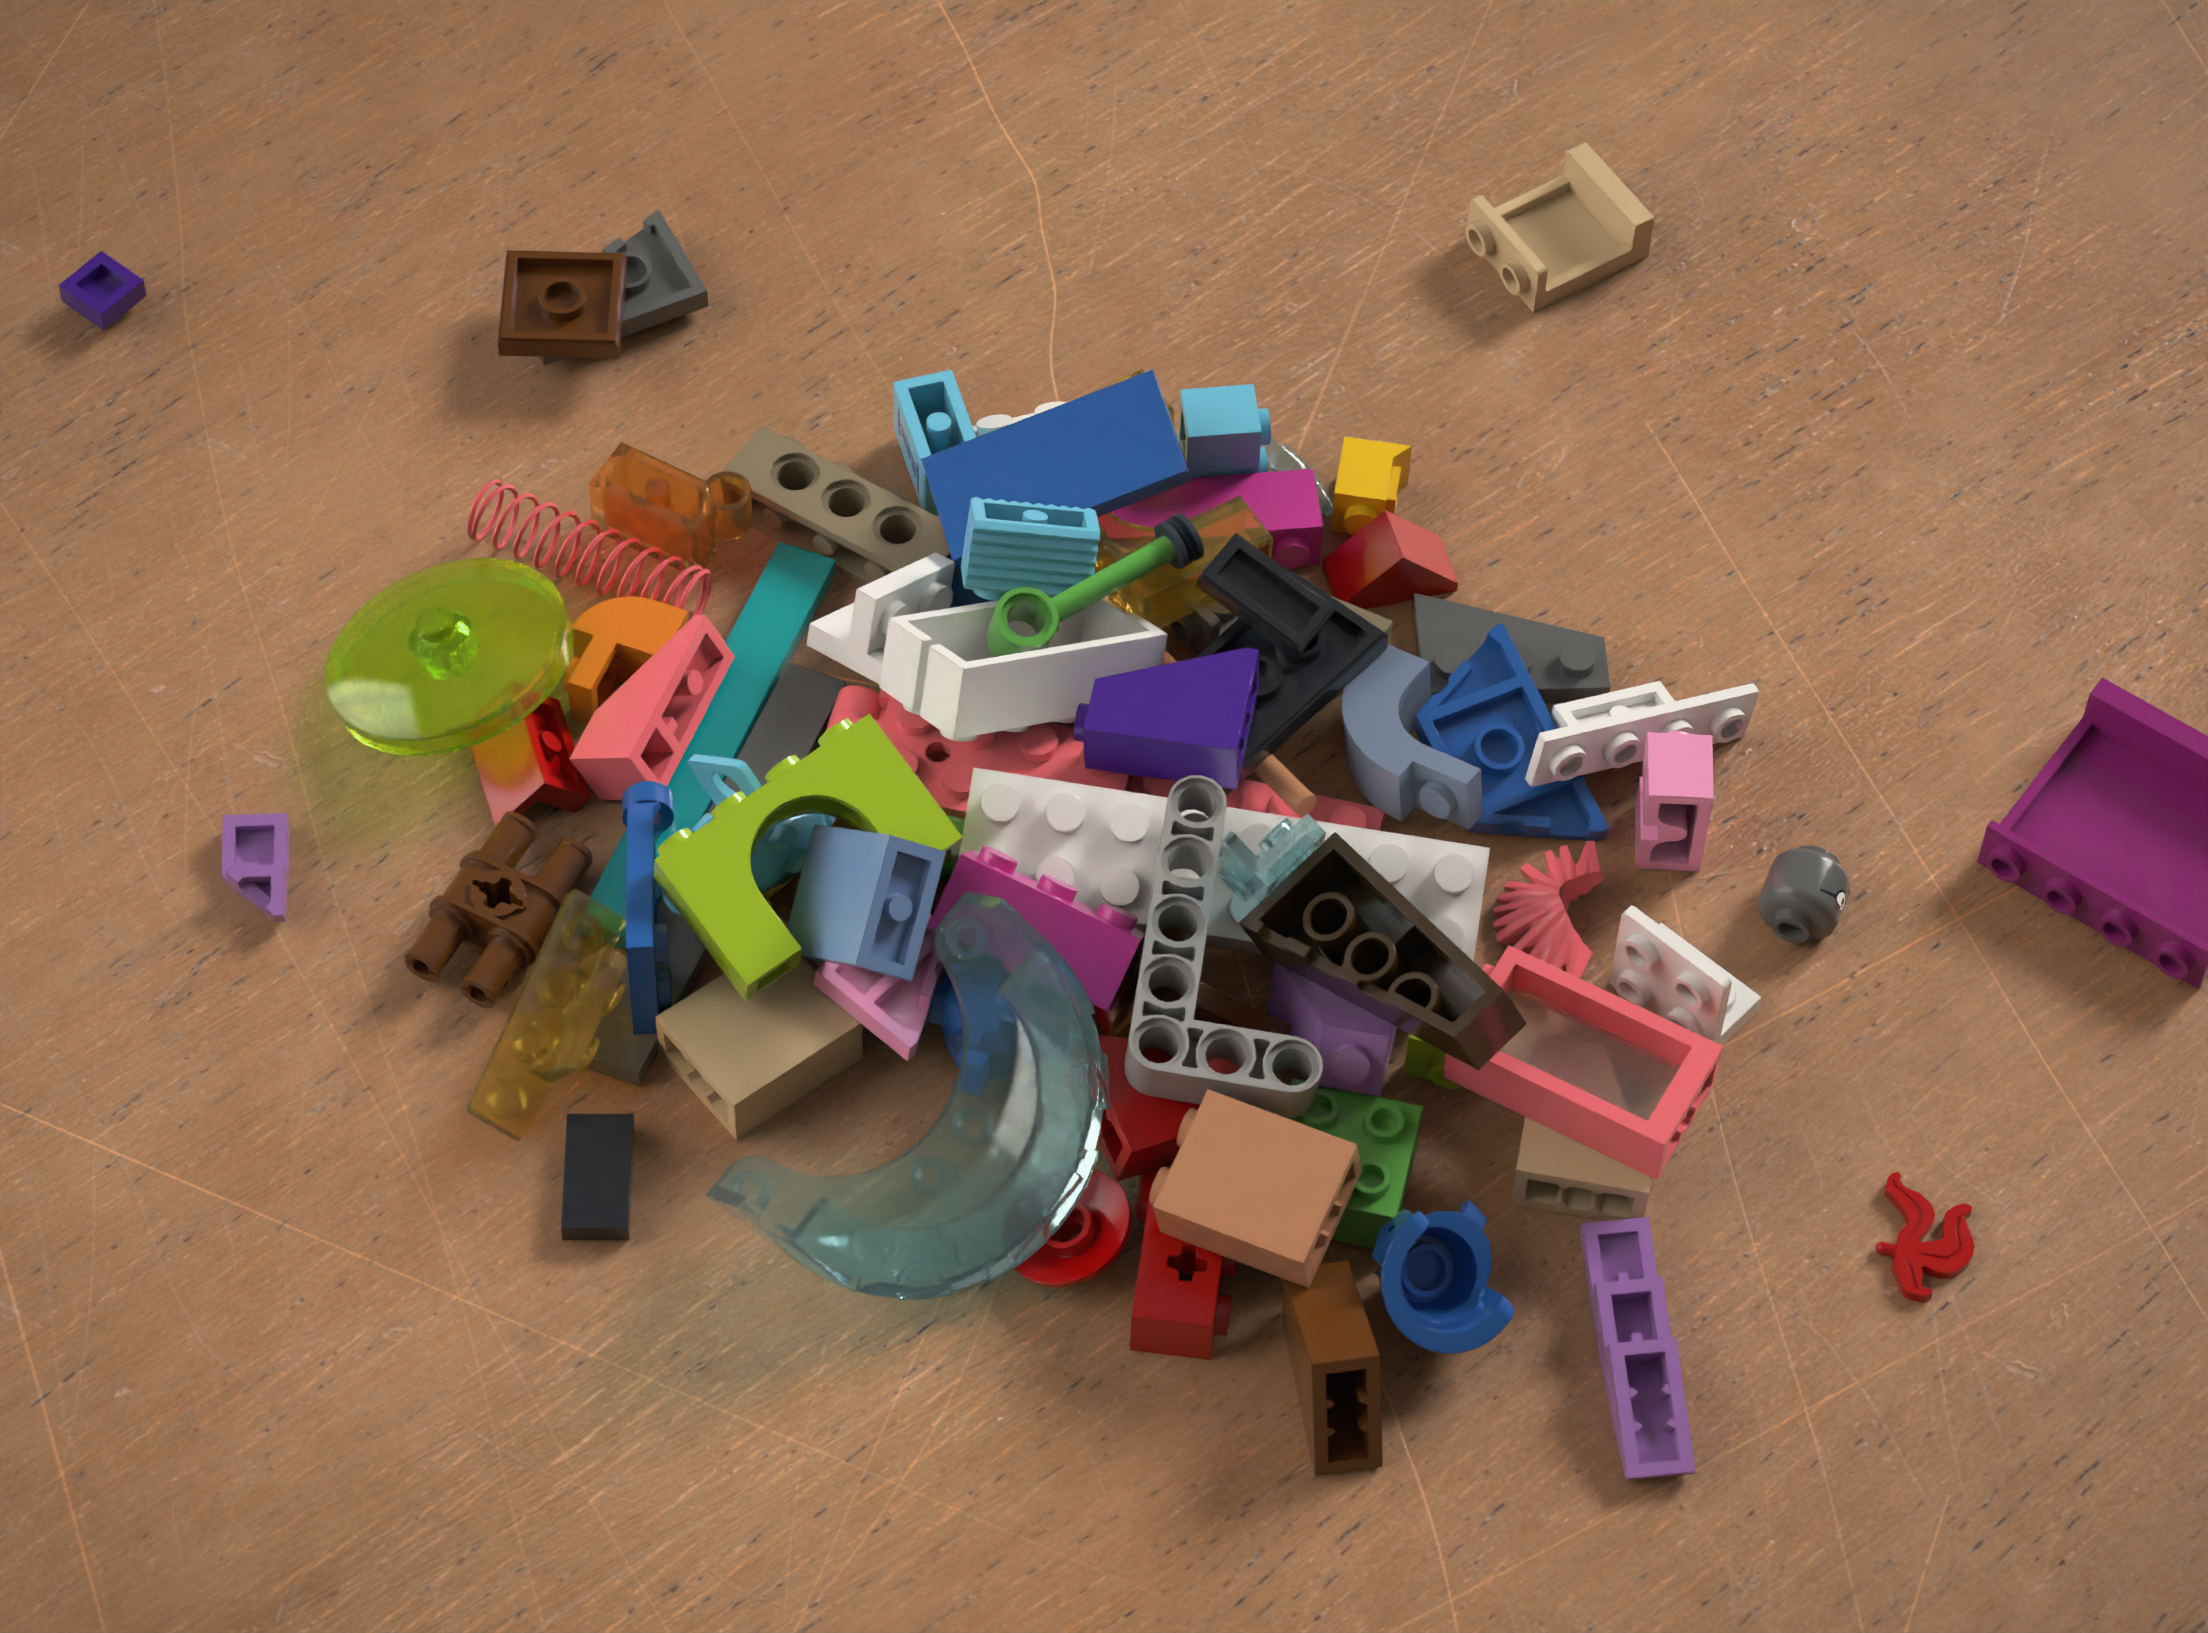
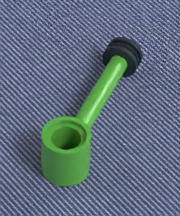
[986,513,1204,657]

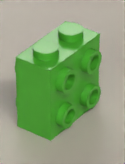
[1287,1079,1423,1249]

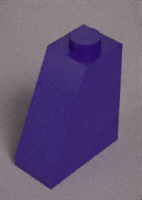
[1074,648,1259,789]

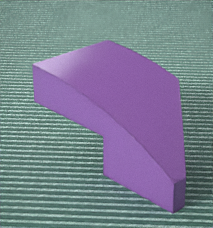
[222,813,290,922]

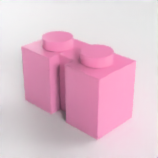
[1635,731,1714,872]

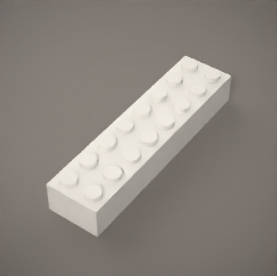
[959,767,1490,961]

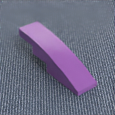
[1579,1217,1696,1481]

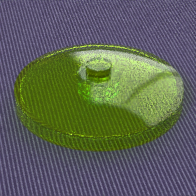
[325,558,574,756]

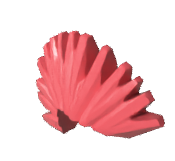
[1493,841,1603,978]

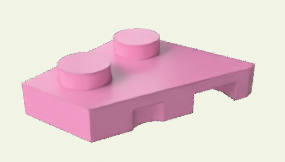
[813,914,951,1061]

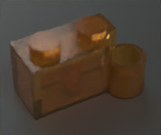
[588,442,753,576]

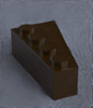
[1239,832,1527,1070]

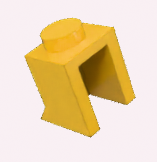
[1331,436,1412,535]

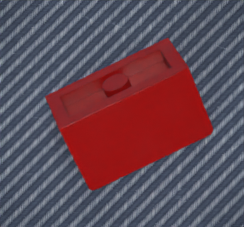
[466,684,591,825]

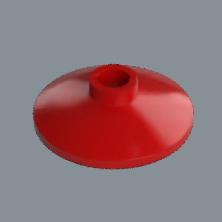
[1002,1166,1132,1288]

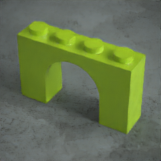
[653,713,963,1002]

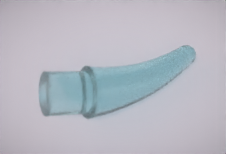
[1261,437,1333,515]

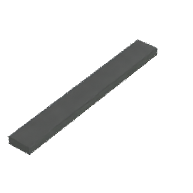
[578,662,846,1086]

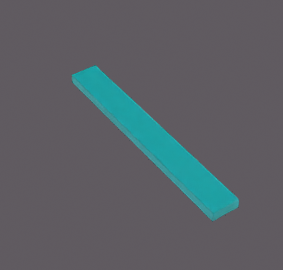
[577,542,836,950]

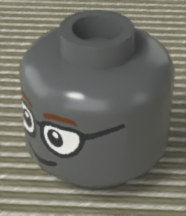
[1758,845,1850,943]

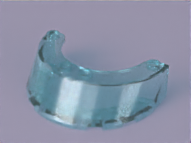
[706,892,1110,1300]

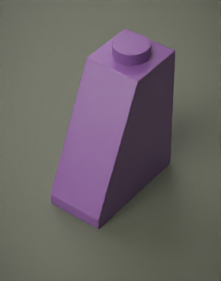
[1267,962,1397,1097]

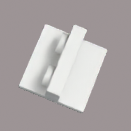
[806,552,955,685]

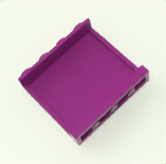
[1977,678,2208,989]

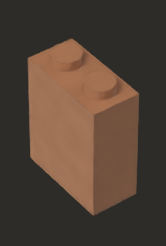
[1149,1089,1363,1288]

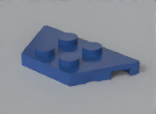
[1412,623,1609,842]

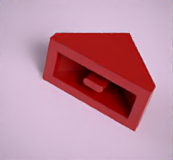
[1322,510,1458,610]

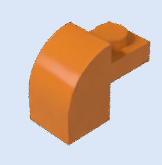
[563,596,689,725]

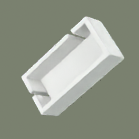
[879,596,1167,742]

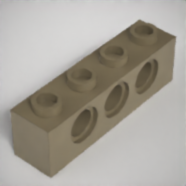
[720,426,958,586]

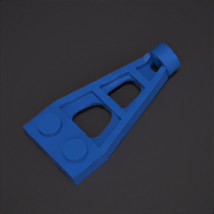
[622,781,674,1035]

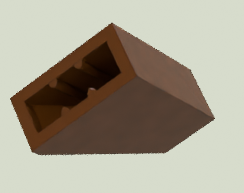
[1282,1260,1383,1476]

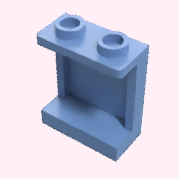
[787,824,946,981]

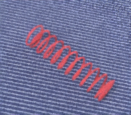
[467,478,712,617]

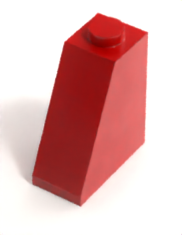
[1064,1034,1238,1182]

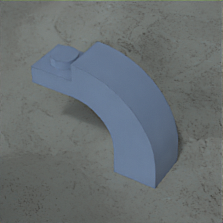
[1342,645,1483,830]

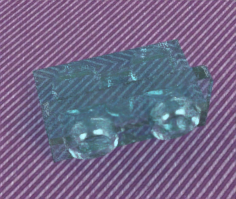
[1219,813,1326,903]

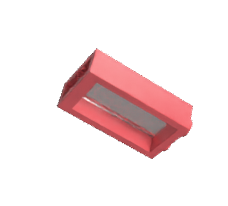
[1443,945,1723,1180]

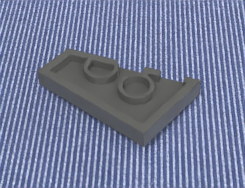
[539,210,708,366]
[1412,593,1611,704]

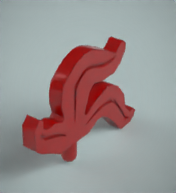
[1875,1172,1975,1303]

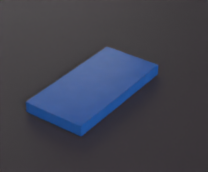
[921,369,1192,570]

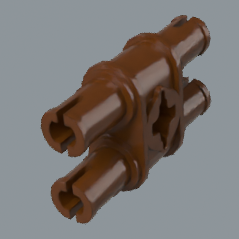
[404,811,593,1008]

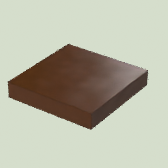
[498,250,627,359]

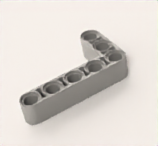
[1124,775,1323,1118]

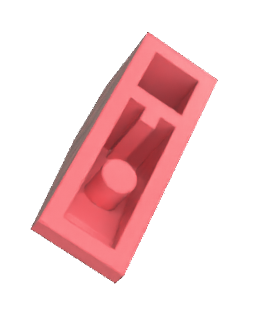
[569,614,735,800]

